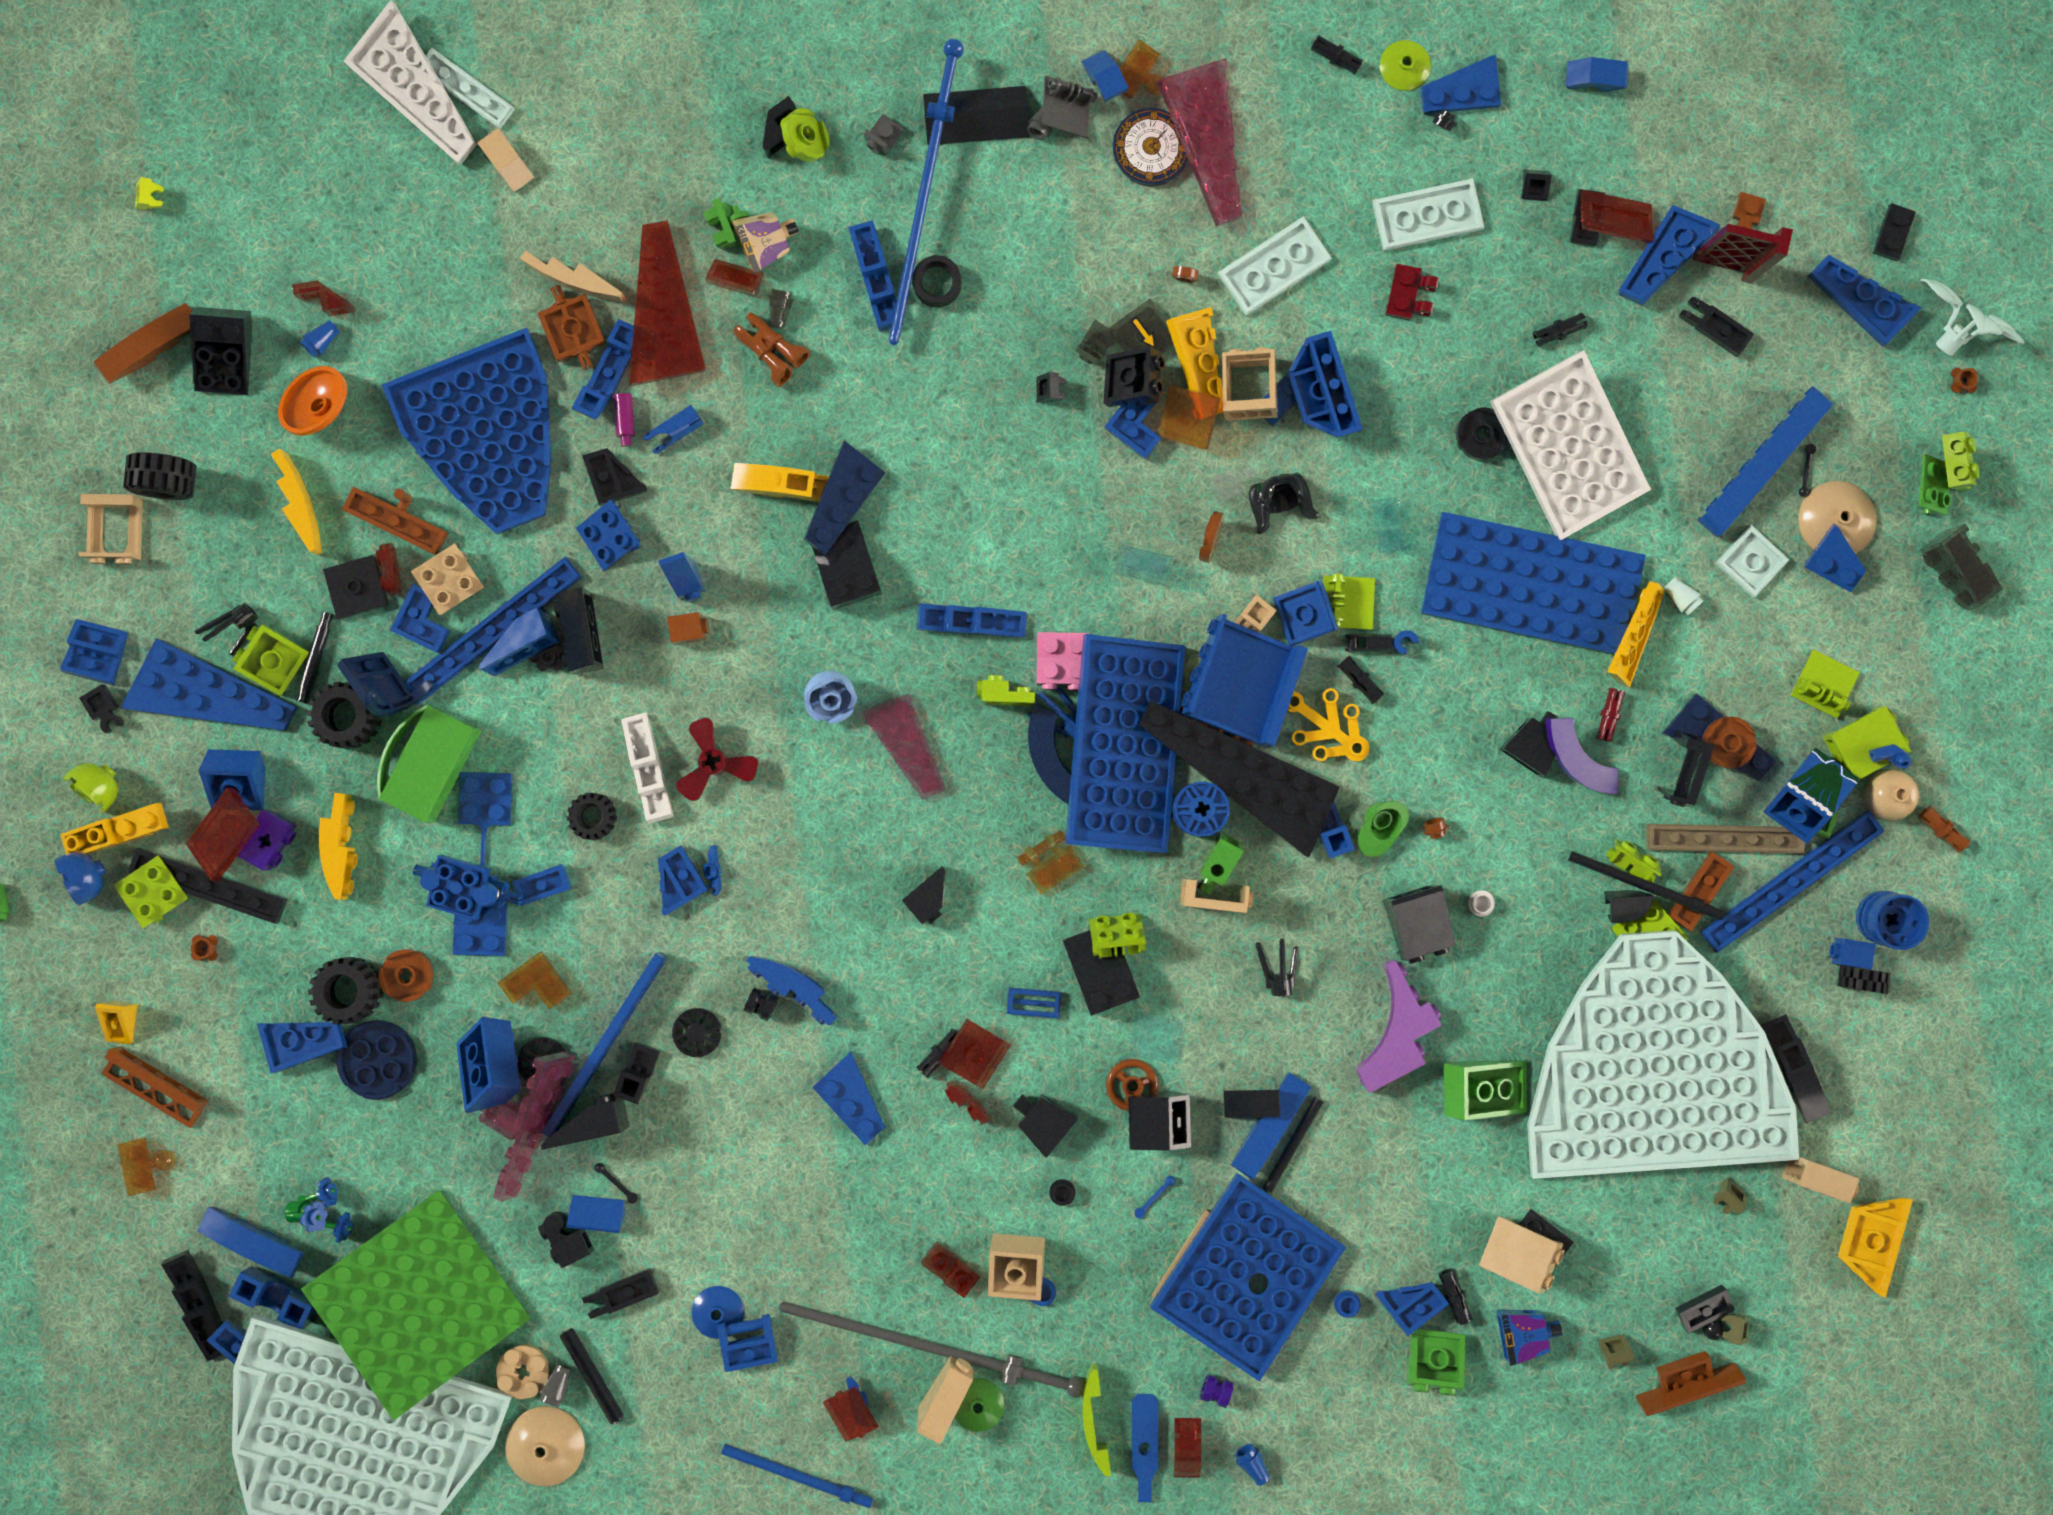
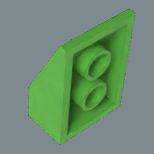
[1444,1060,1527,1121]

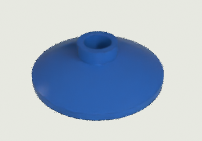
[692,1286,744,1339]

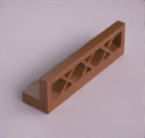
[101,1047,209,1128]

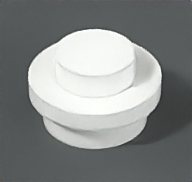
[1468,890,1495,917]

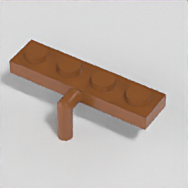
[341,487,449,555]

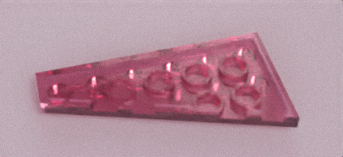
[1157,58,1242,227]
[493,1051,576,1202]

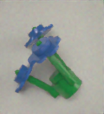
[285,1177,353,1243]

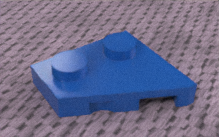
[1804,523,1866,592]

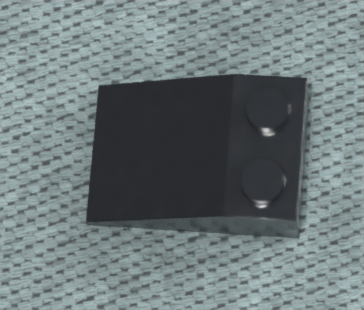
[812,520,883,610]
[1063,930,1140,1016]
[541,1093,630,1150]

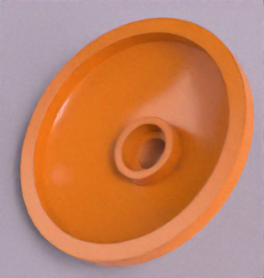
[278,366,347,436]

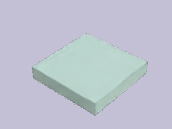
[1715,525,1790,598]

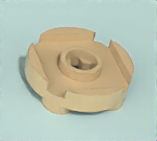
[496,1344,551,1399]

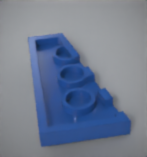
[1808,255,1922,347]

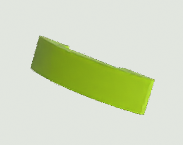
[1082,1363,1111,1477]

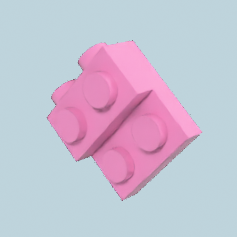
[1037,632,1090,690]

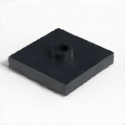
[323,555,389,620]

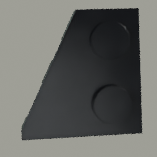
[582,448,647,506]

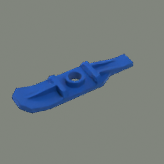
[1132,1394,1158,1502]

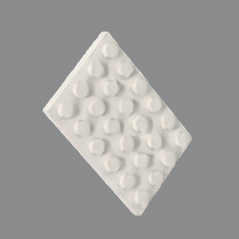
[1490,350,1651,540]

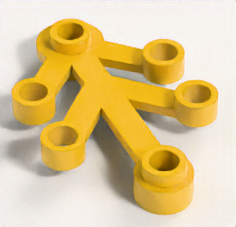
[1287,688,1369,762]

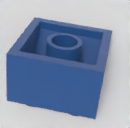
[198,749,265,810]

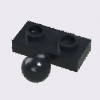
[1675,1285,1735,1340]

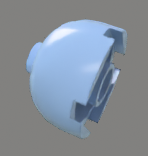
[804,670,857,724]

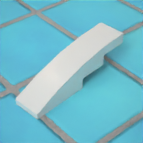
[621,712,674,824]

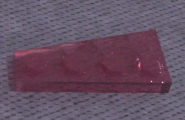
[860,693,947,800]

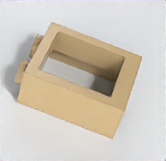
[1222,347,1278,421]

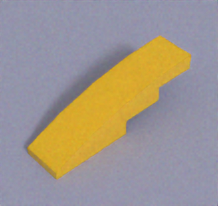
[271,449,322,555]

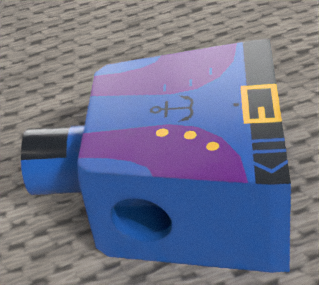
[1496,1310,1562,1366]

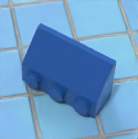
[456,1016,521,1113]

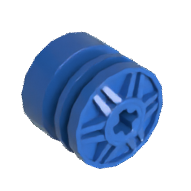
[1172,781,1230,837]
[1856,890,1930,950]

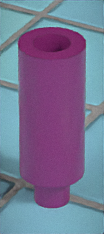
[613,393,635,447]

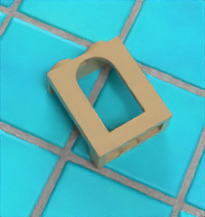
[79,494,143,565]
[1180,879,1254,913]

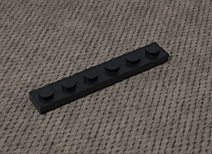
[127,848,287,924]

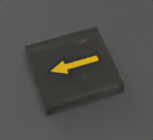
[1108,298,1174,354]

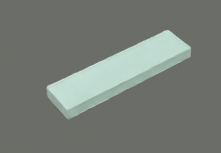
[425,47,515,129]

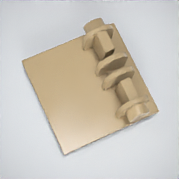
[411,543,484,615]

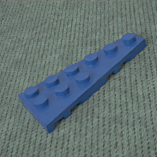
[121,638,298,731]

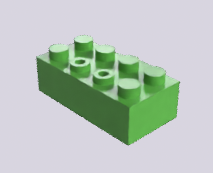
[377,705,482,823]

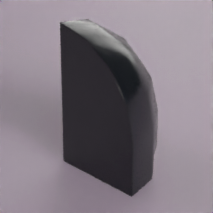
[1604,890,1653,923]

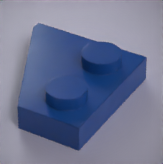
[658,845,709,916]
[1375,1282,1449,1337]

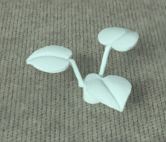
[1919,279,2025,356]

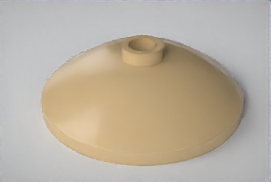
[1798,481,1877,554]
[505,1406,585,1487]

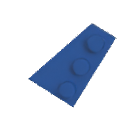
[812,1051,885,1145]

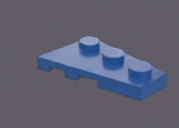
[1420,54,1501,114]
[257,1022,347,1073]

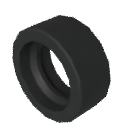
[912,255,962,308]

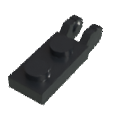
[1679,297,1754,357]
[582,1268,659,1319]

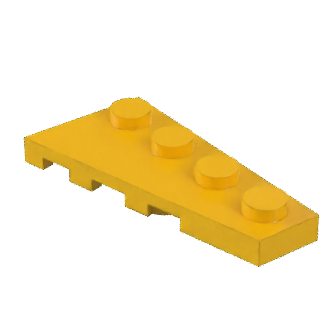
[1166,307,1223,420]
[1607,581,1665,688]

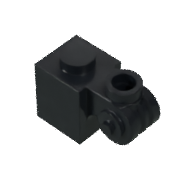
[538,1211,595,1269]

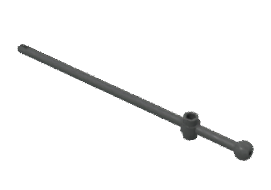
[779,1302,1085,1398]

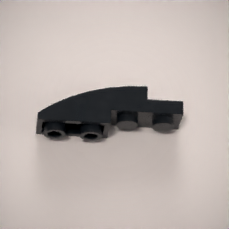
[1760,1014,1831,1123]

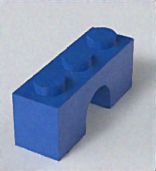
[229,1266,317,1329]

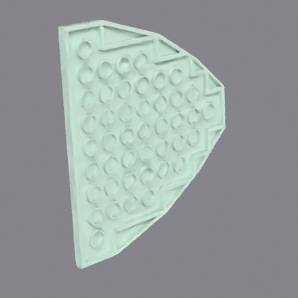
[1527,930,1799,1179]
[232,1315,512,1515]

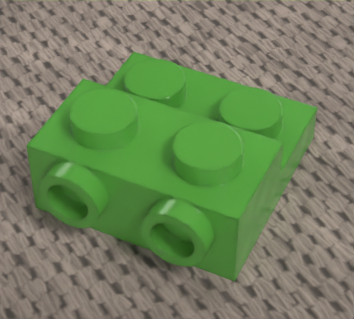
[1407,1329,1465,1396]

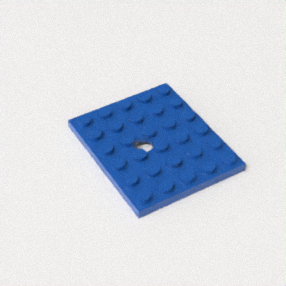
[1149,1172,1346,1382]

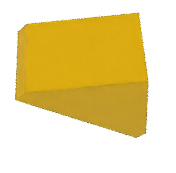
[95,1001,138,1045]

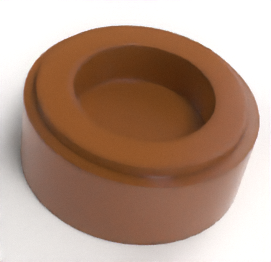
[1172,266,1199,283]

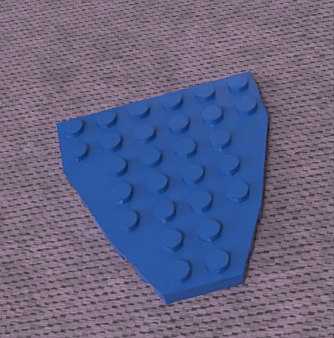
[382,328,552,534]

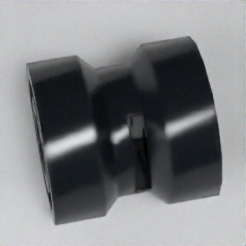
[743,987,778,1022]

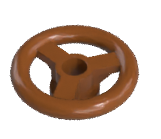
[1106,1059,1158,1111]

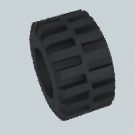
[123,452,197,500]
[307,682,382,749]
[308,957,384,1025]

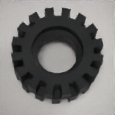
[566,793,617,840]
[1837,965,1890,994]

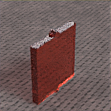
[823,1386,879,1442]

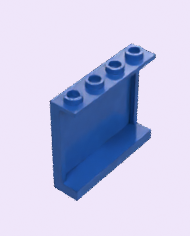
[1181,614,1308,748]

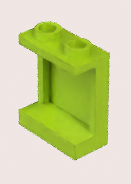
[1822,705,1911,779]

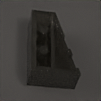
[1920,523,2003,611]

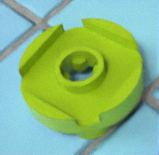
[780,108,829,162]

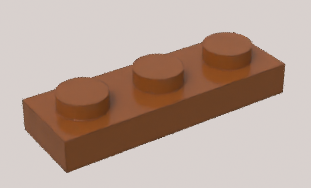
[1668,852,1735,931]

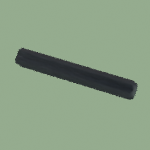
[560,1328,624,1425]

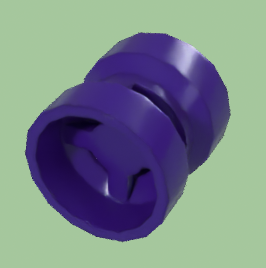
[1200,1374,1233,1408]

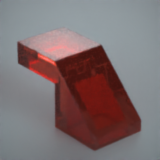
[292,280,355,316]
[1173,1418,1201,1478]

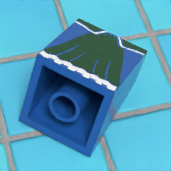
[1763,747,1860,844]

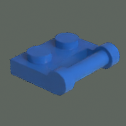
[717,1314,778,1372]

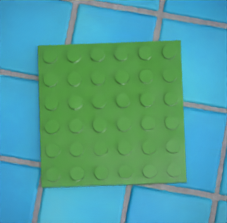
[301,1190,531,1420]

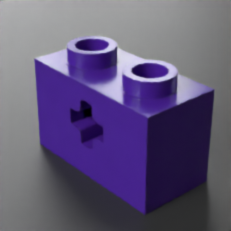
[236,809,297,871]

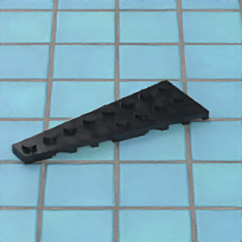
[1138,701,1340,857]

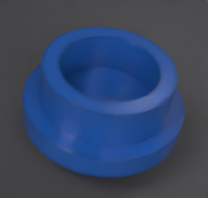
[1334,1290,1361,1318]

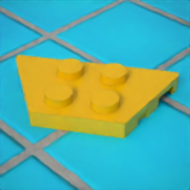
[1837,1197,1913,1298]

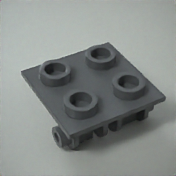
[1042,76,1097,138]

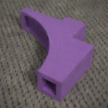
[1354,959,1441,1093]

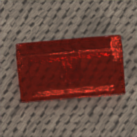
[705,259,764,298]

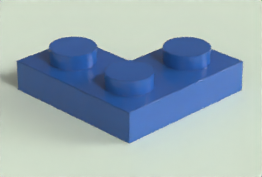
[1104,403,1161,460]
[390,584,451,654]

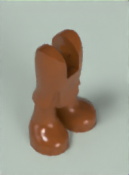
[733,312,810,387]

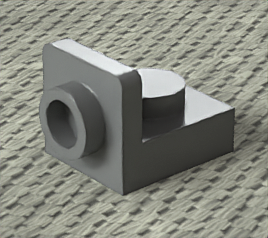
[864,114,904,155]

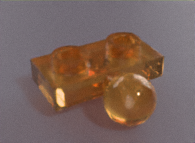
[1119,39,1166,99]
[117,1137,176,1196]

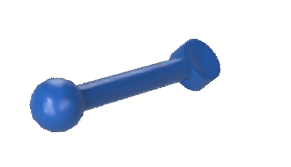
[1135,1176,1176,1219]

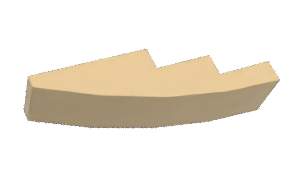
[519,250,626,303]

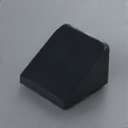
[1521,169,1552,201]

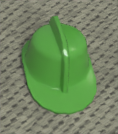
[1358,801,1409,857]

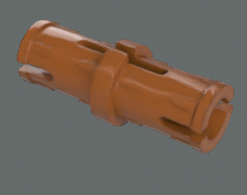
[1918,806,1971,853]

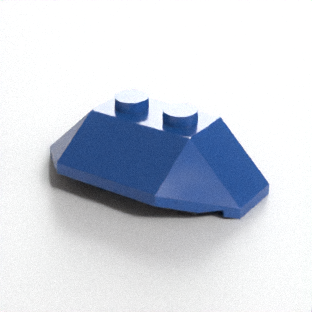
[1287,330,1363,438]

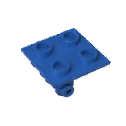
[576,499,641,571]

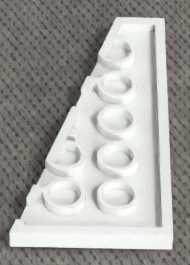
[343,0,477,164]

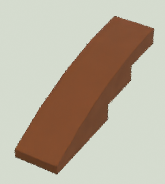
[94,303,192,384]

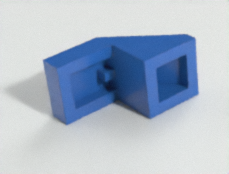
[1081,50,1129,102]
[1566,57,1629,92]
[1319,802,1355,858]

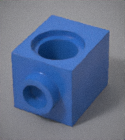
[1829,938,1876,970]

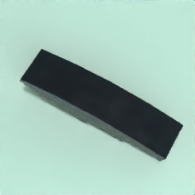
[161,1250,223,1361]

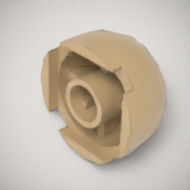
[1862,769,1919,821]

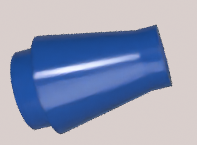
[300,320,340,358]
[1235,1444,1270,1486]

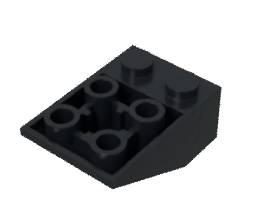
[189,307,252,395]

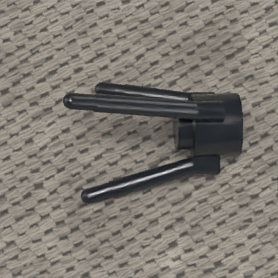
[195,602,259,655]
[1256,938,1299,996]

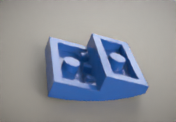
[60,619,128,686]

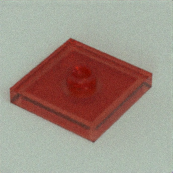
[939,1018,1011,1089]

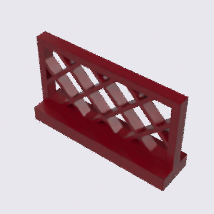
[1693,224,1793,283]

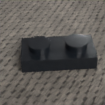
[1873,203,1916,262]

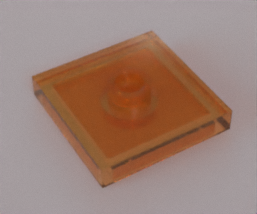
[1158,384,1221,450]

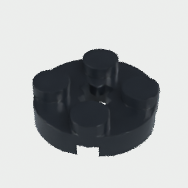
[1456,407,1508,461]

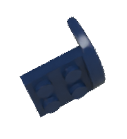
[337,652,434,716]

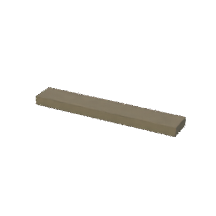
[1646,824,1805,853]

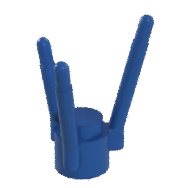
[1027,687,1077,739]

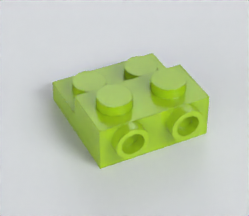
[1942,431,1979,491]
[232,623,309,696]
[977,675,1035,706]

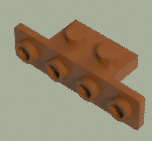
[1636,1351,1746,1416]

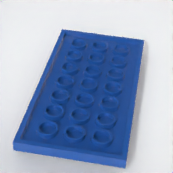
[1420,512,1646,655]
[1065,634,1185,853]

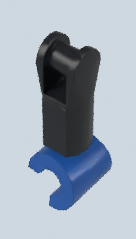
[1345,630,1419,655]

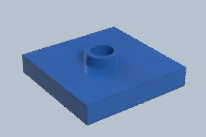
[1273,580,1339,646]

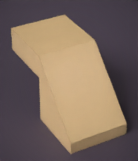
[477,128,535,192]

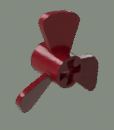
[676,717,759,801]

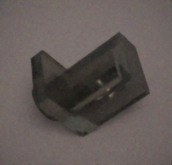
[1075,320,1117,364]

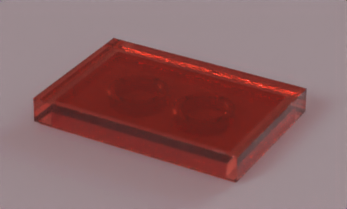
[186,788,260,881]

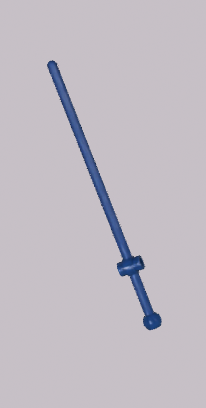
[889,39,964,345]

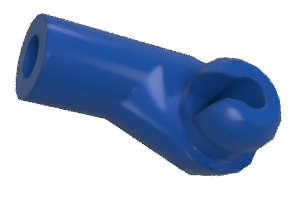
[1869,744,1912,769]

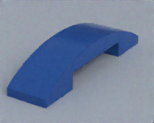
[572,319,642,420]

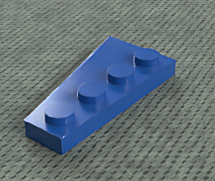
[1619,205,1720,305]

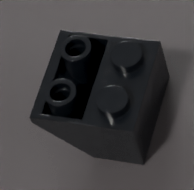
[1128,1091,1191,1151]

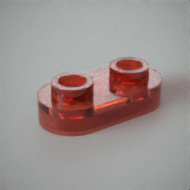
[376,543,402,595]

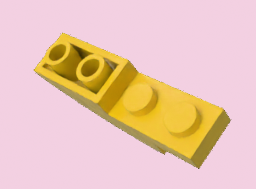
[731,463,829,503]
[319,793,358,900]
[60,803,169,854]

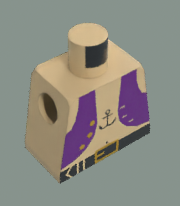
[732,212,799,273]

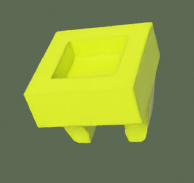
[135,177,164,210]

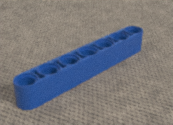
[1697,386,1833,537]

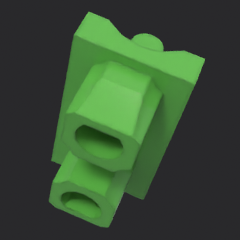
[703,198,750,249]

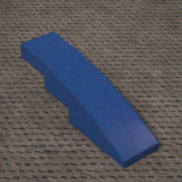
[848,220,904,332]
[917,603,1027,638]
[1231,1072,1311,1180]
[197,1207,304,1277]

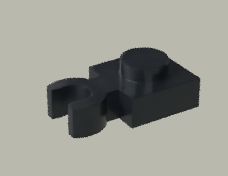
[79,684,124,734]

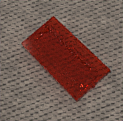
[1581,190,1653,243]

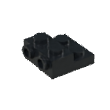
[1103,346,1165,407]

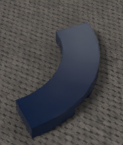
[1028,702,1071,805]

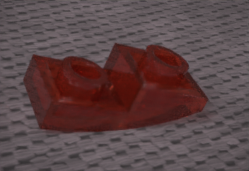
[945,1079,991,1125]
[921,1241,980,1298]

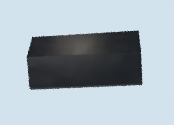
[923,86,1030,145]

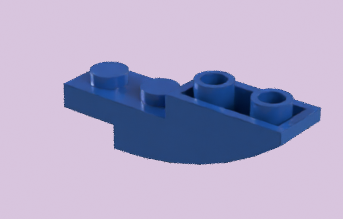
[746,955,838,1026]

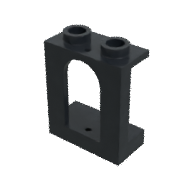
[1657,730,1715,807]

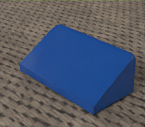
[567,1195,625,1233]

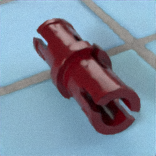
[1596,688,1625,742]

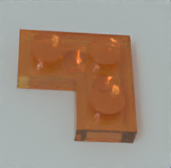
[498,951,573,1010]

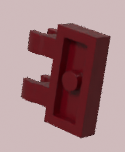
[1385,264,1439,321]

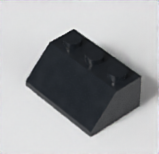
[554,587,604,674]

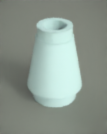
[1664,577,1703,615]

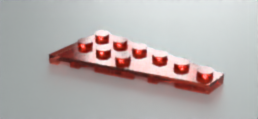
[629,220,706,387]

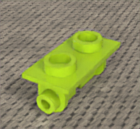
[1606,838,1662,882]

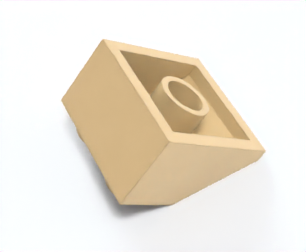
[988,1233,1045,1301]

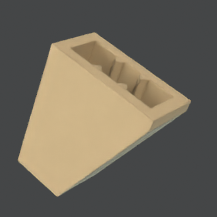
[1782,1156,1859,1203]
[917,1356,973,1444]

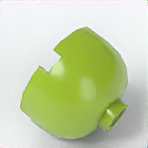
[62,763,119,814]

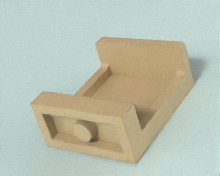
[1479,1216,1564,1293]

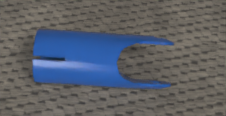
[643,405,704,454]

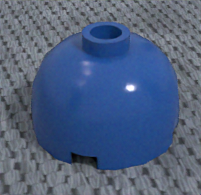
[54,852,107,906]

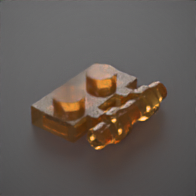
[1017,830,1084,895]

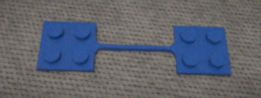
[453,772,513,956]

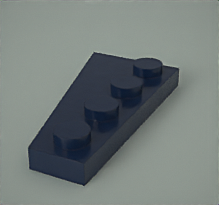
[803,440,885,555]
[1661,693,1776,781]

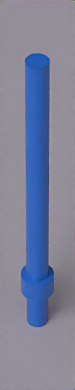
[721,1444,873,1509]

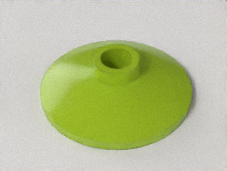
[1380,40,1431,91]

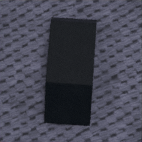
[762,96,796,158]
[613,1042,661,1104]
[1224,1089,1280,1117]

